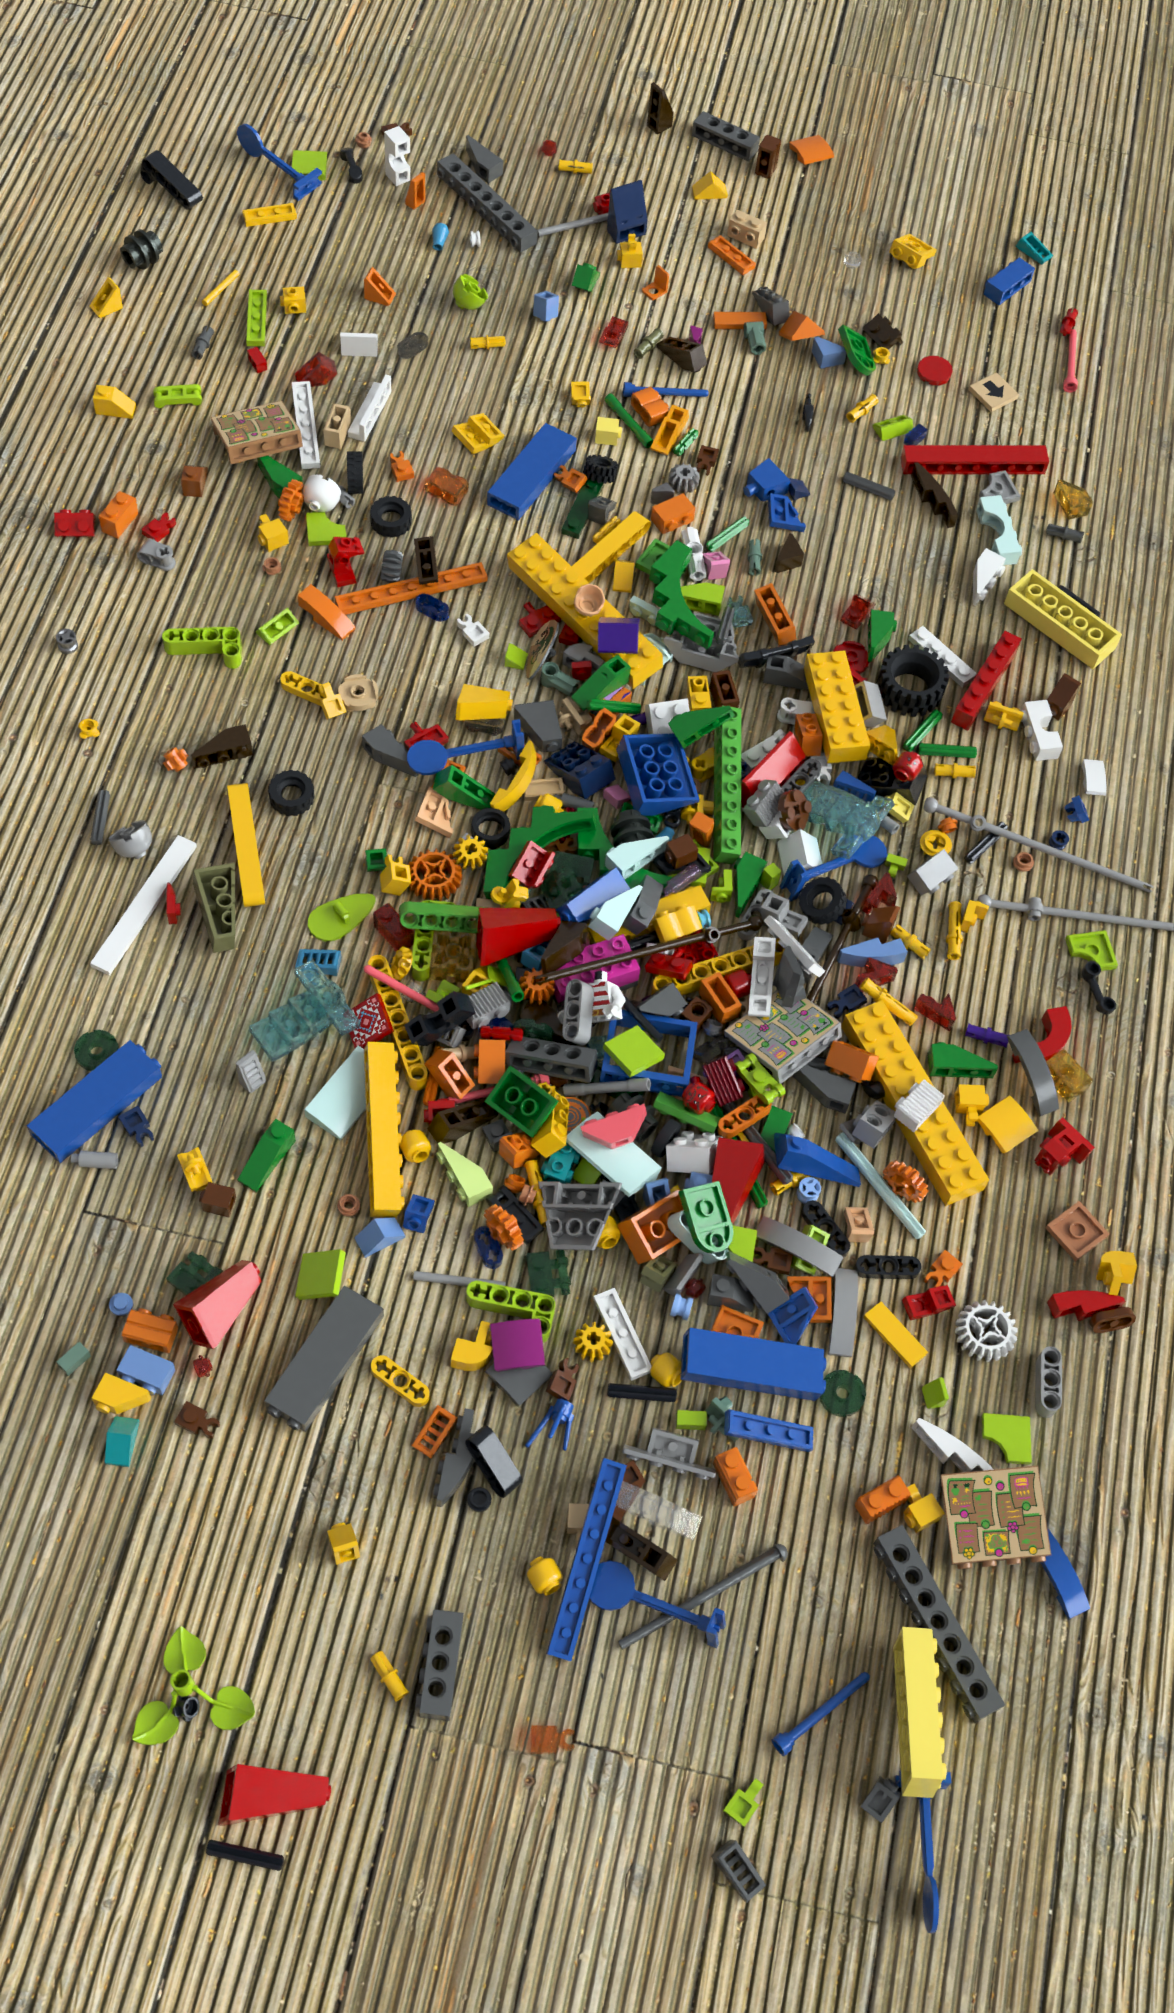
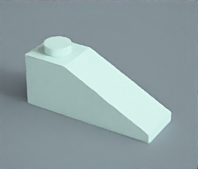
[605,836,670,879]
[588,885,643,941]

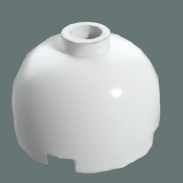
[302,475,341,513]

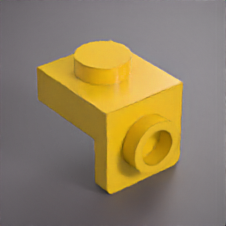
[571,382,591,408]

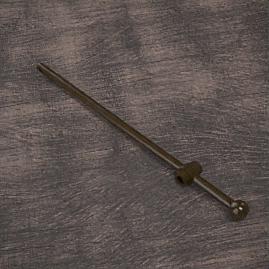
[807,874,879,1003]
[535,915,763,984]

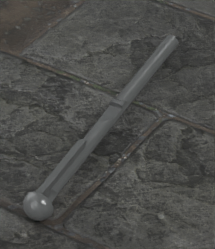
[618,1544,788,1650]

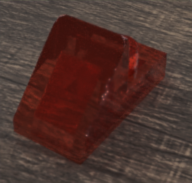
[840,594,876,630]
[862,872,897,915]
[855,958,898,993]
[914,993,956,1032]

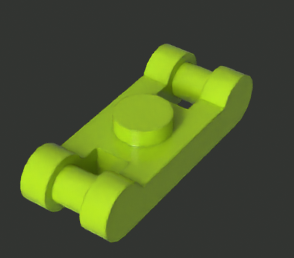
[153,384,202,408]
[735,1053,786,1105]

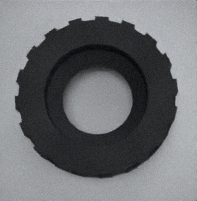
[347,451,363,494]
[370,496,412,538]
[268,770,314,816]
[798,877,847,925]

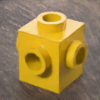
[280,286,306,314]

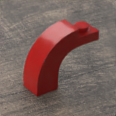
[1012,1006,1072,1064]

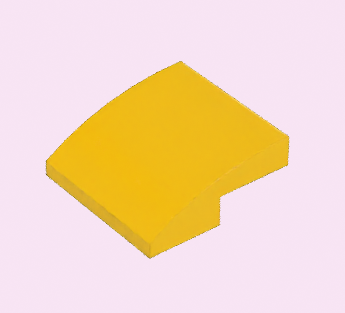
[451,413,505,454]
[978,1095,1038,1154]

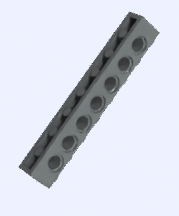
[437,153,538,252]
[873,1525,1005,1723]

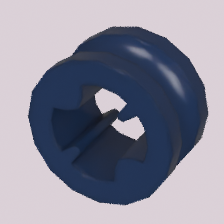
[1049,830,1069,850]

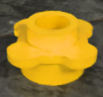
[873,347,890,364]
[78,719,100,739]

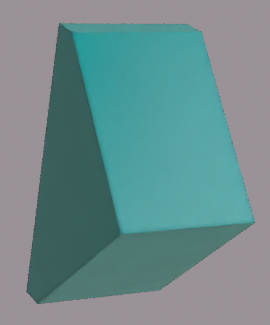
[105,1416,140,1467]

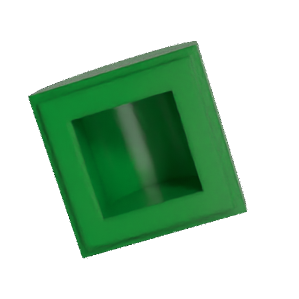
[365,848,387,872]

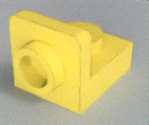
[880,792,914,823]

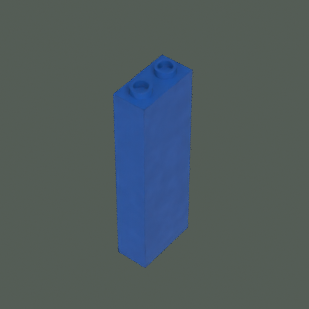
[487,423,577,521]
[27,1040,162,1163]
[681,1328,827,1401]

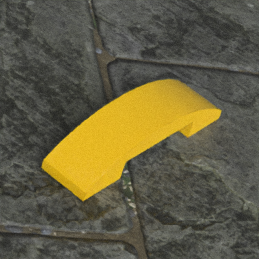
[490,740,536,812]

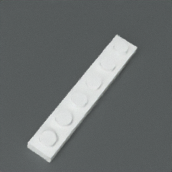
[292,381,320,469]

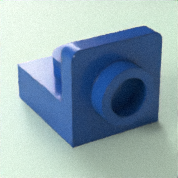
[403,1194,435,1233]

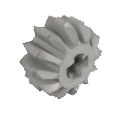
[668,463,700,494]

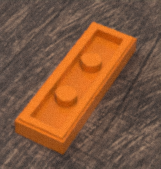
[708,235,756,275]
[713,312,767,329]

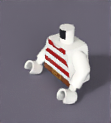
[558,971,625,1024]

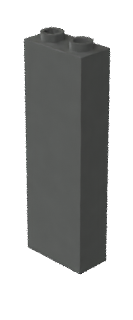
[264,1285,384,1432]

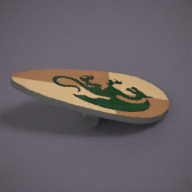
[526,620,559,680]

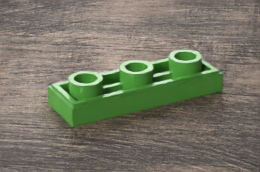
[653,1091,720,1134]

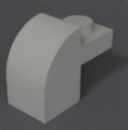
[761,892,808,937]

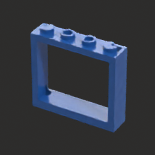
[600,1009,698,1097]

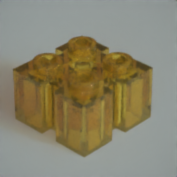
[430,930,477,983]

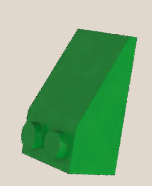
[484,1066,559,1138]

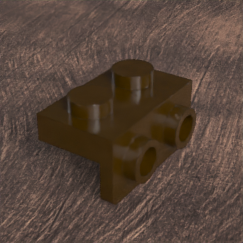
[863,313,903,350]

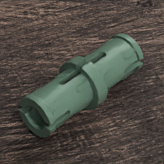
[747,539,762,576]

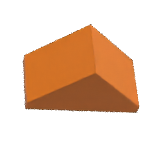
[364,267,396,306]

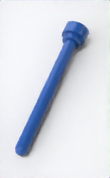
[623,382,709,397]
[771,1672,870,1756]

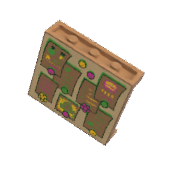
[211,400,303,464]
[940,1465,1051,1569]

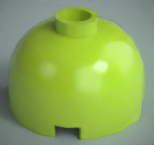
[453,274,488,310]

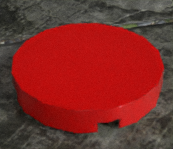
[917,356,953,385]
[833,641,870,674]

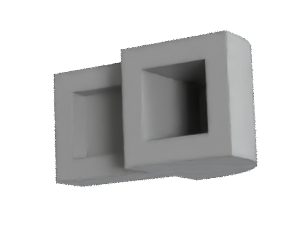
[562,643,604,674]

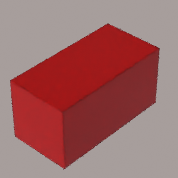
[247,347,267,373]

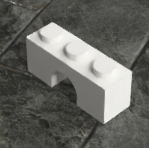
[384,126,410,186]
[1020,700,1063,761]

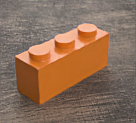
[754,583,797,646]

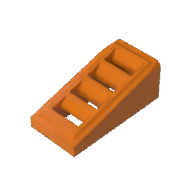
[405,172,425,210]
[689,811,714,848]
[411,1405,458,1459]

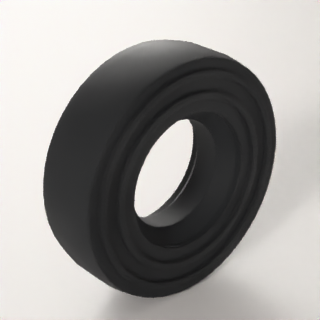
[651,1119,681,1158]

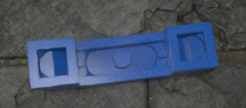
[1040,1528,1090,1620]

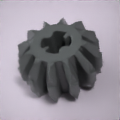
[381,550,403,583]

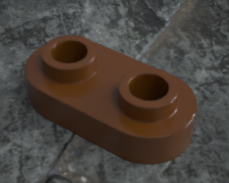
[1089,1307,1136,1333]

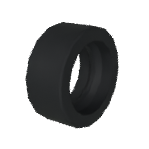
[471,808,510,849]

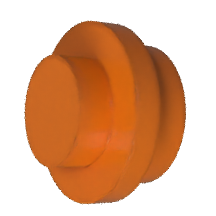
[938,817,958,834]
[504,1174,526,1193]

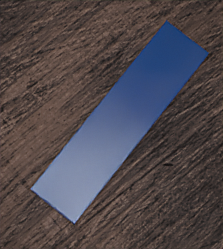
[724,1409,813,1452]

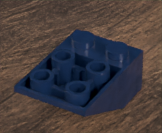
[607,180,648,244]
[544,741,616,799]

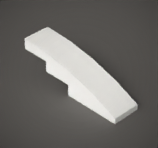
[911,1418,994,1473]

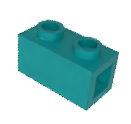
[540,1142,581,1184]

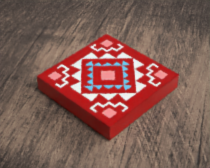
[343,993,394,1049]

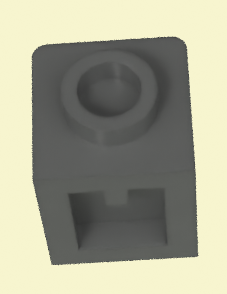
[482,1119,513,1152]
[861,1776,901,1823]

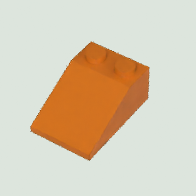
[617,1189,683,1265]

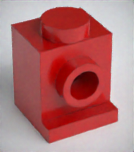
[593,192,610,215]

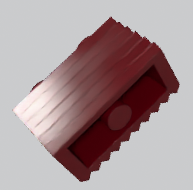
[702,1055,746,1107]

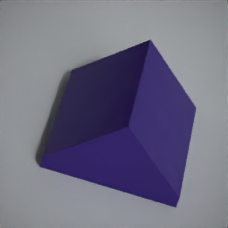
[598,617,639,654]

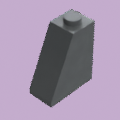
[514,700,562,753]

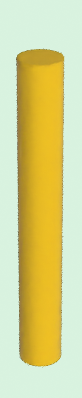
[202,270,239,306]

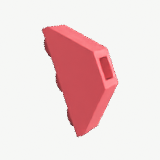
[580,1104,647,1149]

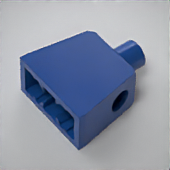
[743,458,790,502]

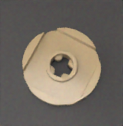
[338,674,378,711]

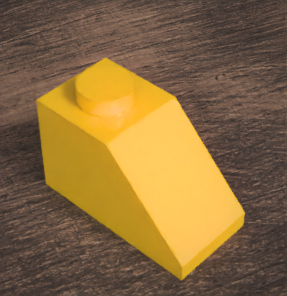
[93,385,136,419]
[92,1372,151,1415]
[327,1523,360,1565]

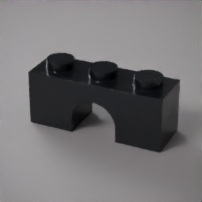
[404,991,476,1046]

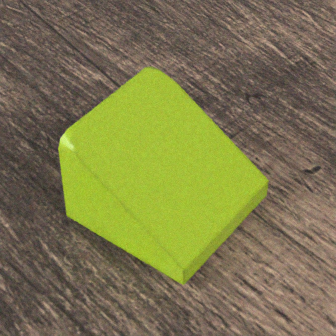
[505,643,528,670]
[922,1377,949,1409]

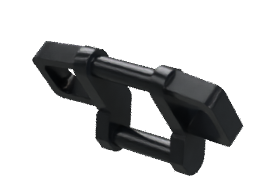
[738,635,815,668]

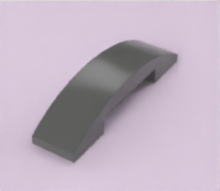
[1007,1029,1059,1117]

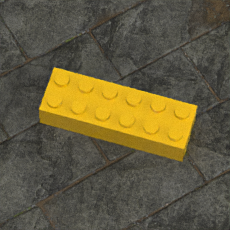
[804,651,870,763]

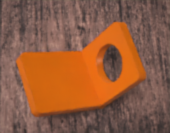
[642,265,669,300]

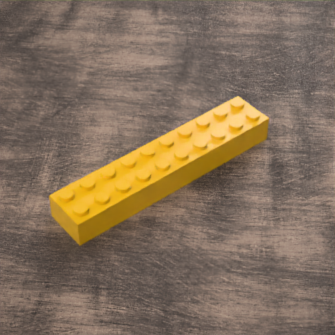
[507,533,663,689]
[841,1000,989,1207]

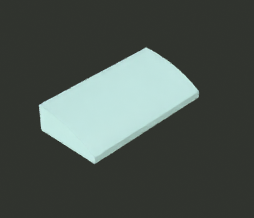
[304,1046,366,1140]
[566,1111,662,1197]

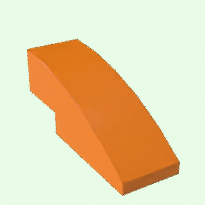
[298,584,355,641]

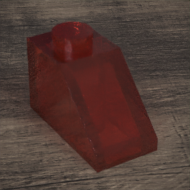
[295,351,338,387]

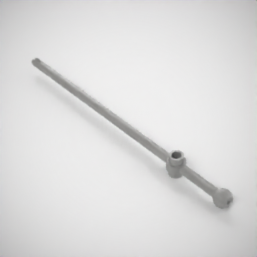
[923,797,1154,892]
[977,894,1174,931]

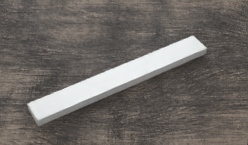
[90,835,197,975]

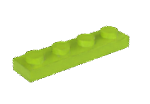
[246,289,267,347]

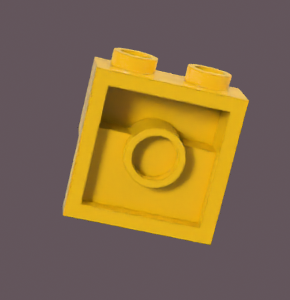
[889,234,937,269]

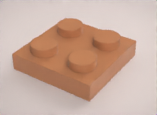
[1045,1201,1110,1262]

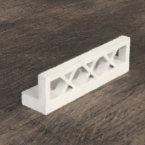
[347,375,391,442]

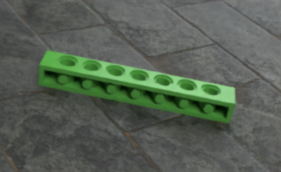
[713,705,741,865]

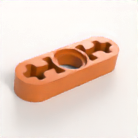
[717,1095,772,1139]

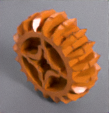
[408,848,462,901]

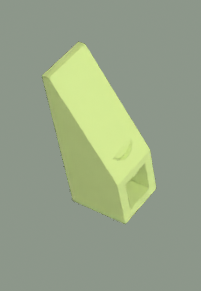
[436,1142,493,1207]

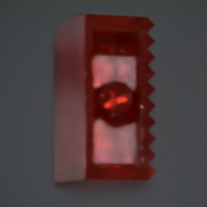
[373,903,414,951]

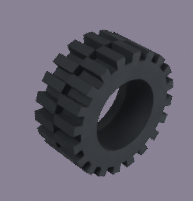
[876,645,949,717]

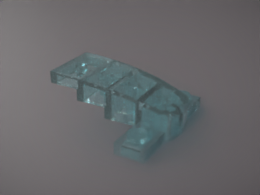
[803,781,895,859]
[249,960,361,1062]

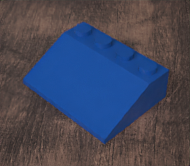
[616,733,700,816]

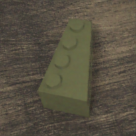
[193,862,235,953]

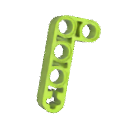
[162,627,242,669]
[411,900,455,982]
[466,1281,555,1343]

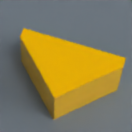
[692,171,728,200]
[89,277,123,318]
[613,559,634,593]

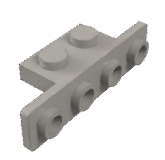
[622,1427,716,1480]

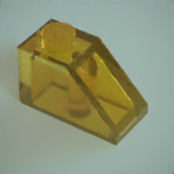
[1053,480,1093,520]

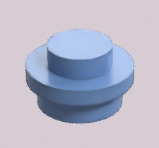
[109,1293,133,1316]

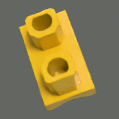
[984,701,1024,731]
[681,794,714,824]
[490,878,528,908]
[177,1147,213,1192]

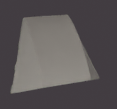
[663,612,739,672]
[538,1181,622,1251]

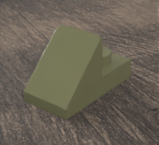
[641,1255,677,1292]

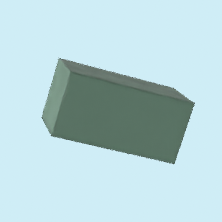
[56,1342,91,1376]

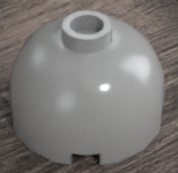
[109,820,152,859]

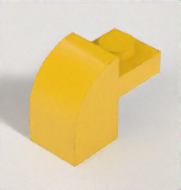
[599,714,641,763]
[1096,1251,1137,1296]
[451,1321,493,1371]

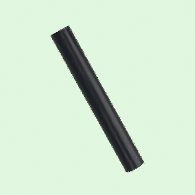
[622,993,663,1043]

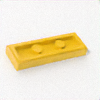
[242,203,297,227]
[863,1302,928,1369]

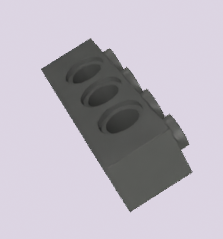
[692,111,760,162]
[505,1037,598,1083]
[415,1609,464,1721]

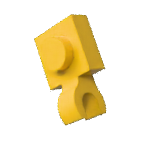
[318,682,347,720]

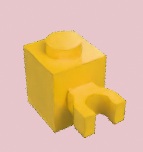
[617,234,643,268]
[257,514,289,552]
[380,854,411,896]
[954,1084,989,1127]
[903,1484,945,1533]

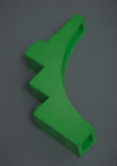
[649,540,714,649]
[483,805,597,900]
[576,808,684,895]

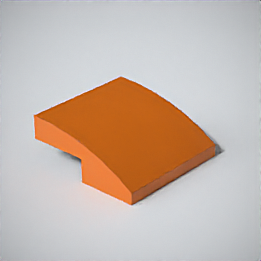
[789,135,834,165]

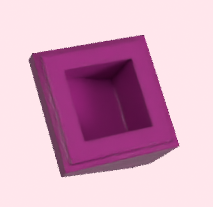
[688,325,703,343]

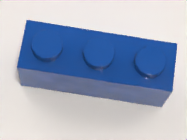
[983,257,1035,305]

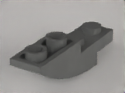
[433,1408,474,1507]

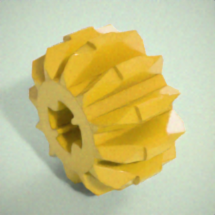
[453,834,488,871]
[573,1321,613,1363]

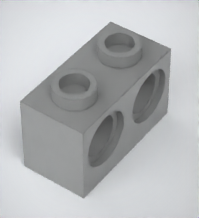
[851,1100,896,1149]

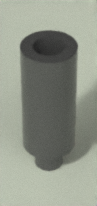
[554,793,595,812]

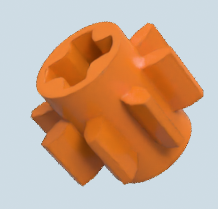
[163,747,189,772]

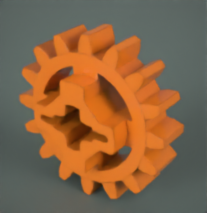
[278,479,304,522]
[883,1160,929,1203]
[484,1204,524,1251]

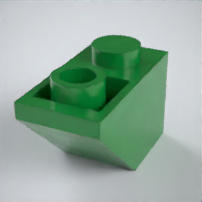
[572,262,600,292]

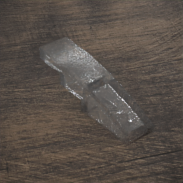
[616,1481,702,1541]

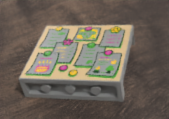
[724,990,842,1084]

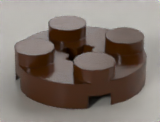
[778,790,812,831]

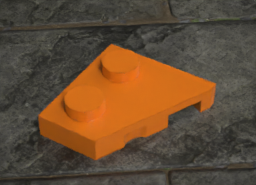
[787,1276,832,1323]

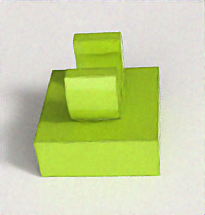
[884,853,908,878]

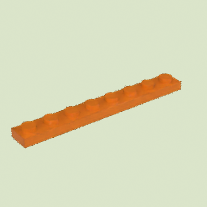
[335,562,488,615]

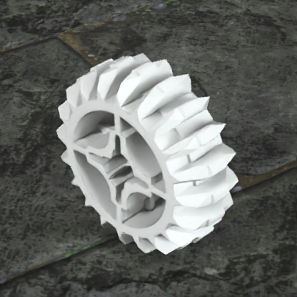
[955,1300,1018,1362]

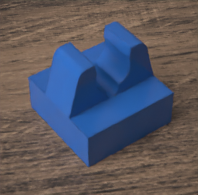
[1064,795,1089,823]

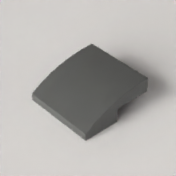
[484,1362,552,1406]

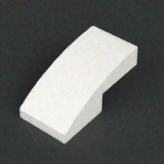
[1082,759,1106,796]

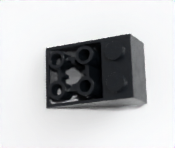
[857,757,928,805]

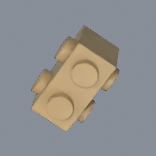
[727,210,767,249]

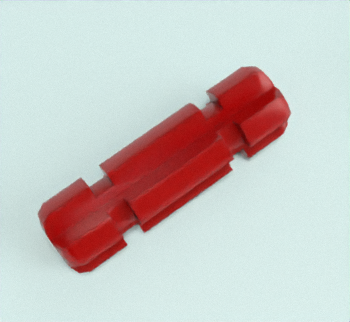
[480,1026,523,1041]

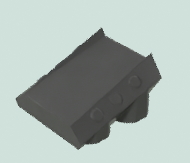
[773,946,806,1008]

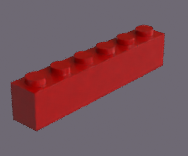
[951,631,1022,731]

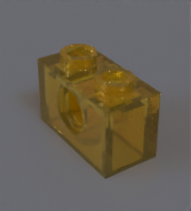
[1046,1049,1093,1103]

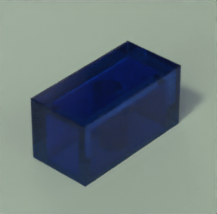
[903,424,928,445]

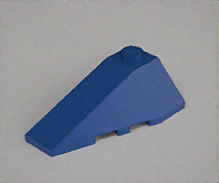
[774,1133,861,1187]

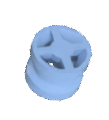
[797,1177,821,1204]
[670,1293,694,1321]

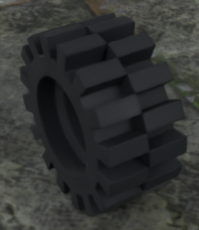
[583,455,618,484]

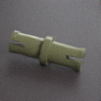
[634,328,664,359]

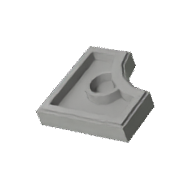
[979,470,1021,504]

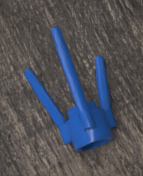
[525,1399,574,1451]

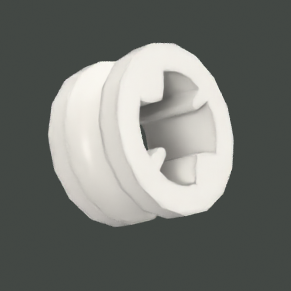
[470,231,481,247]

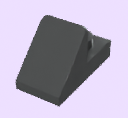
[588,496,617,525]

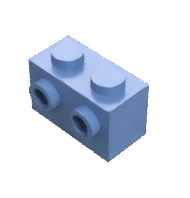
[117,1345,176,1396]

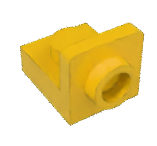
[961,900,989,933]

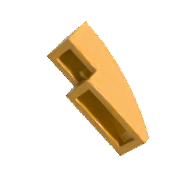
[650,404,689,455]

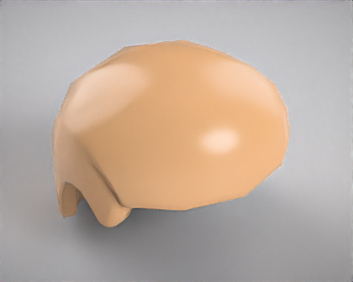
[574,584,605,617]

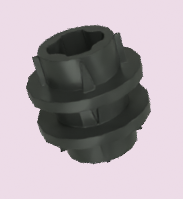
[120,229,163,270]
[610,809,654,848]
[606,1092,659,1143]

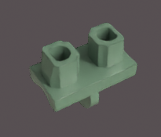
[705,1396,739,1443]

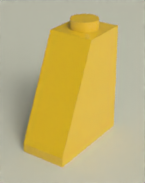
[455,684,513,720]

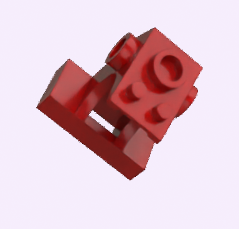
[327,537,365,587]
[1034,1117,1095,1176]

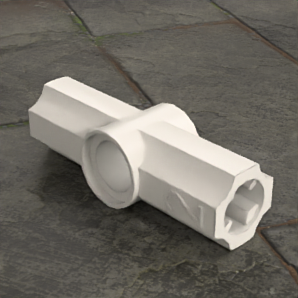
[681,527,706,581]

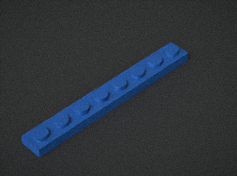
[546,1458,627,1661]

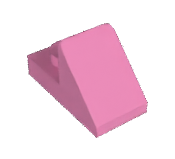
[702,551,730,580]

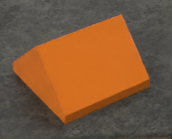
[779,311,825,341]

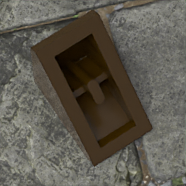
[774,533,804,573]

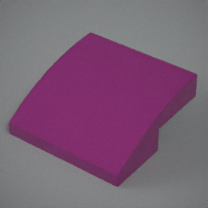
[490,1318,545,1372]

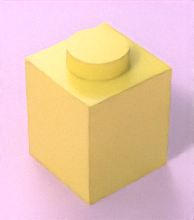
[595,417,622,446]

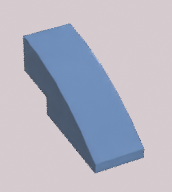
[837,938,907,967]

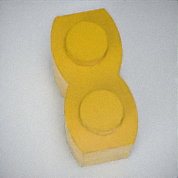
[652,903,703,943]

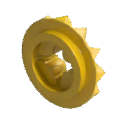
[919,830,952,857]
[390,947,413,980]

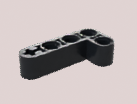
[140,150,203,210]

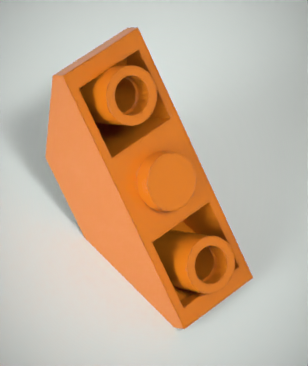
[499,1132,540,1169]

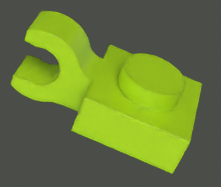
[723,1778,764,1828]

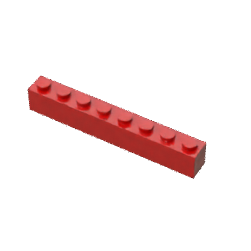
[900,445,1049,474]

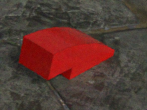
[1047,1290,1126,1321]

